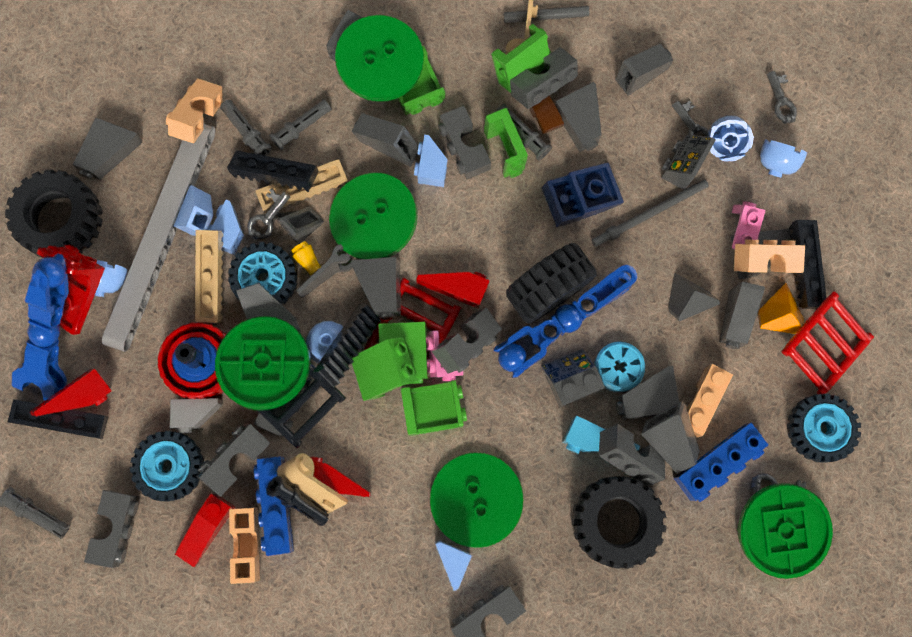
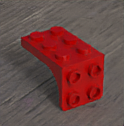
[37,245,105,335]

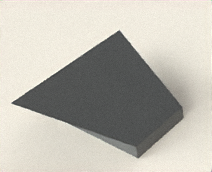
[274,206,324,244]
[668,273,720,322]

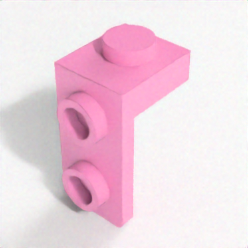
[732,201,765,249]
[426,331,463,381]

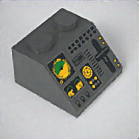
[661,135,716,190]
[541,349,605,408]

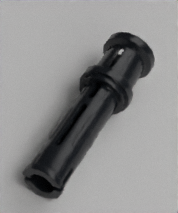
[266,476,329,526]

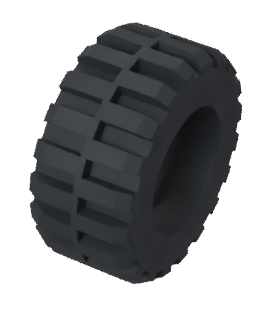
[5,169,103,258]
[506,243,597,323]
[572,476,667,569]

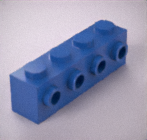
[673,423,768,502]
[254,456,294,556]

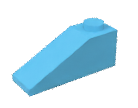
[562,416,640,454]

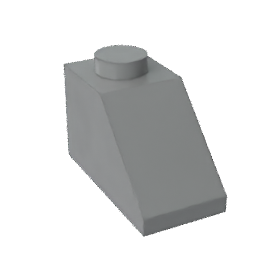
[170,399,223,434]

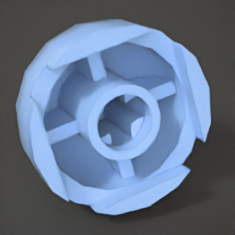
[708,116,754,161]
[760,139,807,178]
[95,260,128,297]
[306,321,343,364]

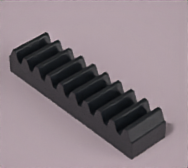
[227,150,319,192]
[789,220,827,309]
[312,303,381,388]
[7,399,108,439]

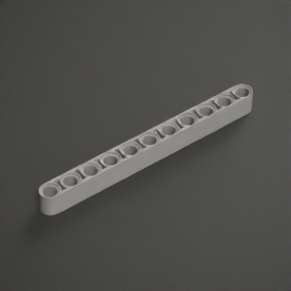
[102,123,215,352]

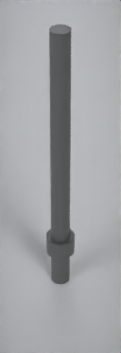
[592,179,709,247]

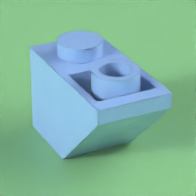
[414,135,447,187]
[174,185,213,236]
[208,199,244,255]

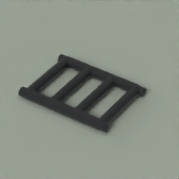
[257,363,346,448]

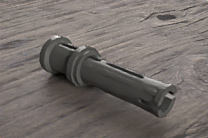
[220,99,272,156]
[269,99,332,151]
[496,103,552,161]
[0,487,70,539]

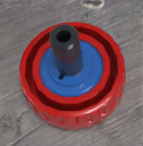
[157,322,226,399]

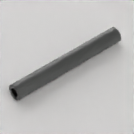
[504,6,590,23]

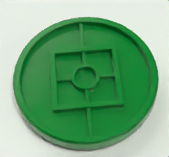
[335,15,424,101]
[329,173,418,260]
[215,316,310,410]
[430,453,523,548]
[738,483,833,579]

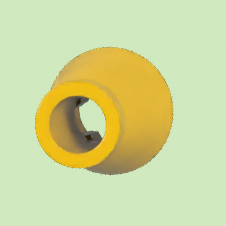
[291,241,321,276]

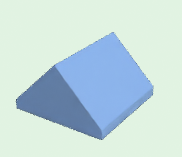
[435,540,472,591]

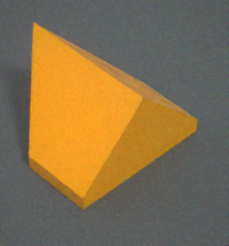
[758,283,804,334]

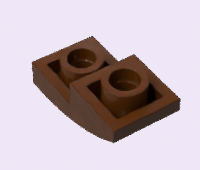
[529,96,564,134]

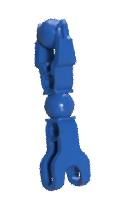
[12,254,69,400]
[493,265,637,378]

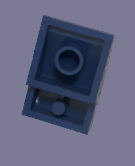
[542,162,624,227]

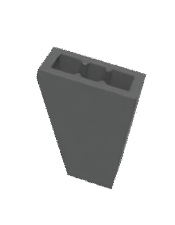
[615,43,673,96]
[555,82,602,152]
[351,113,419,167]
[73,117,142,180]
[351,257,401,320]
[719,281,765,349]
[616,366,679,420]
[641,401,700,474]

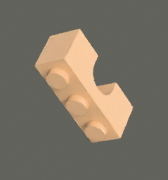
[166,78,222,144]
[734,240,805,273]
[686,364,733,438]
[229,508,260,584]

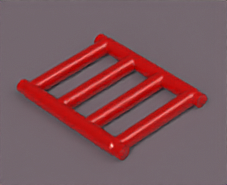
[364,278,461,380]
[781,291,874,394]

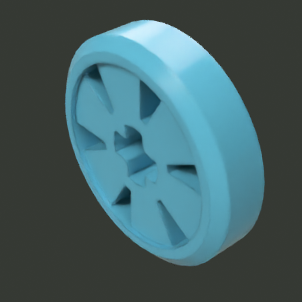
[594,342,645,392]

